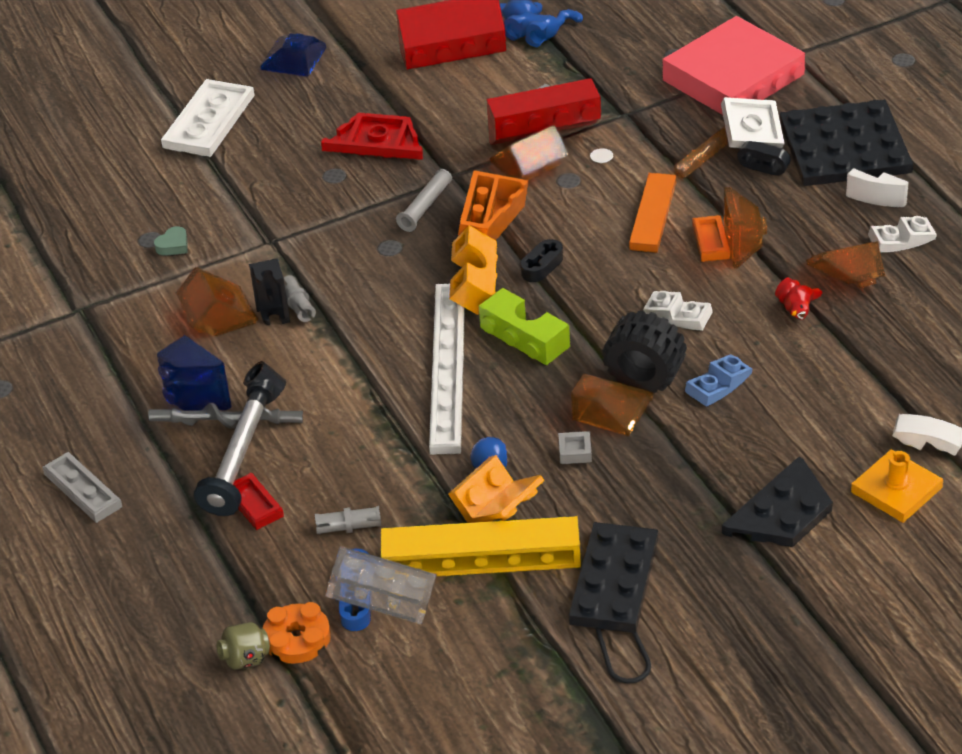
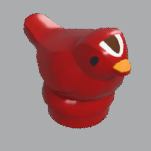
[775,277,822,320]

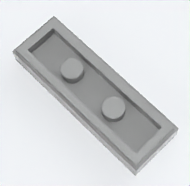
[43,452,122,523]

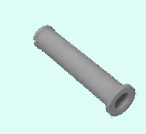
[396,169,452,232]

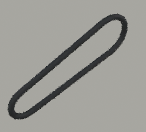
[595,628,651,684]

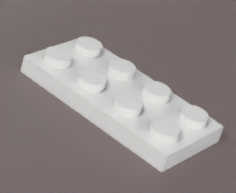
[161,79,255,157]

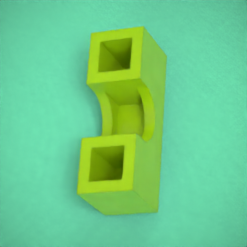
[479,288,570,366]

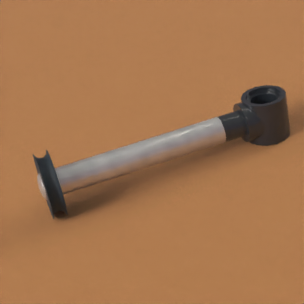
[193,361,286,516]

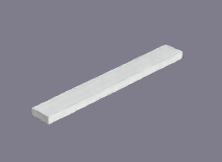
[429,284,465,455]

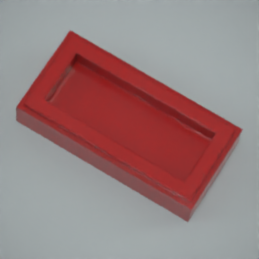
[233,473,284,530]

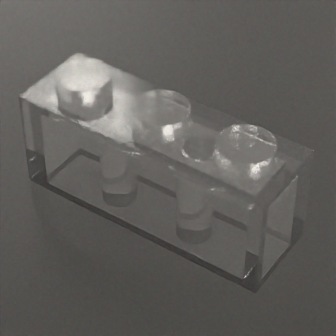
[325,546,437,625]

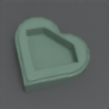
[154,226,188,256]

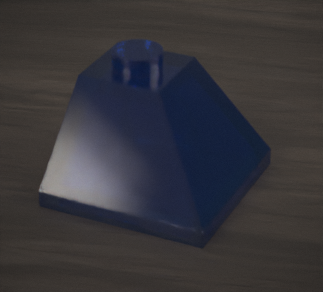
[260,33,326,77]

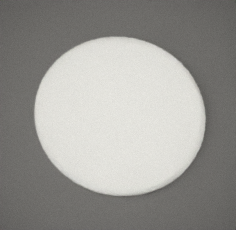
[590,149,613,163]

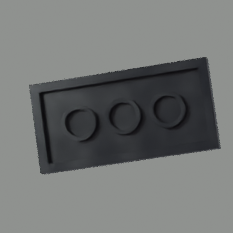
[569,522,658,633]

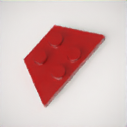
[321,113,423,160]

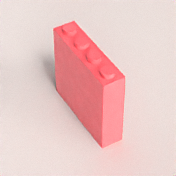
[663,16,805,115]

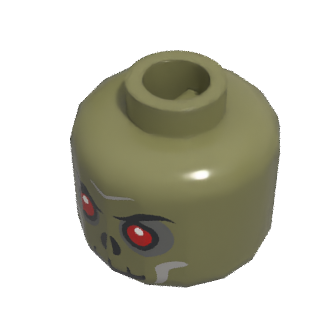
[216,622,270,670]

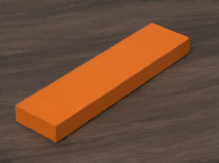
[629,173,676,253]

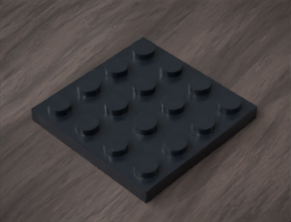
[779,99,913,186]

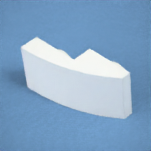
[846,168,908,207]
[868,216,937,253]
[643,291,713,331]
[892,414,962,456]

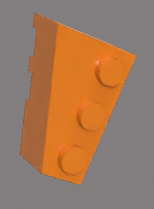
[458,170,528,240]

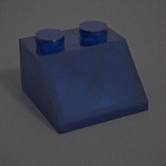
[157,335,232,411]

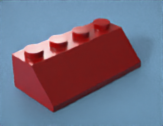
[396,0,506,70]
[487,78,601,145]

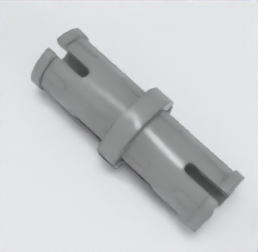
[283,275,316,322]
[315,506,381,534]

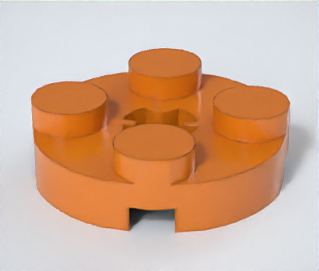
[263,602,331,664]

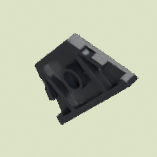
[722,457,833,547]

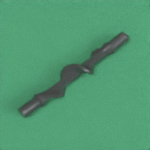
[148,403,303,429]

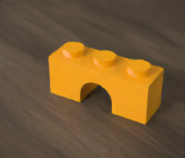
[449,225,498,315]

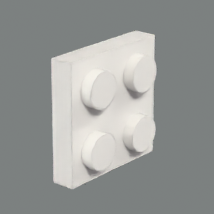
[721,97,784,148]

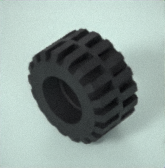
[602,311,687,393]

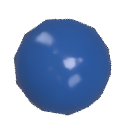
[470,437,507,469]

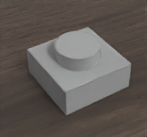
[558,431,592,464]

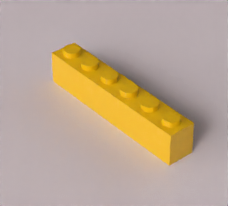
[381,516,581,580]

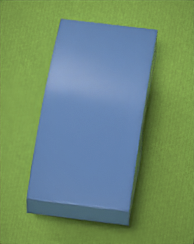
[685,354,753,407]

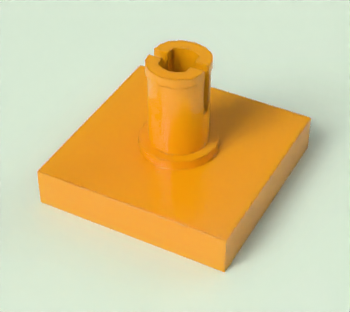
[851,449,943,523]

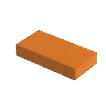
[692,215,730,262]

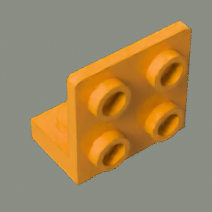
[448,455,544,523]

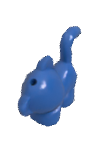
[500,0,583,48]

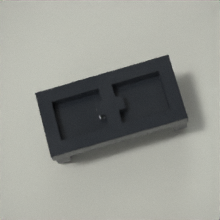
[249,258,290,325]

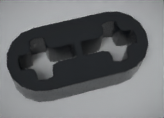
[737,141,791,176]
[521,239,563,282]

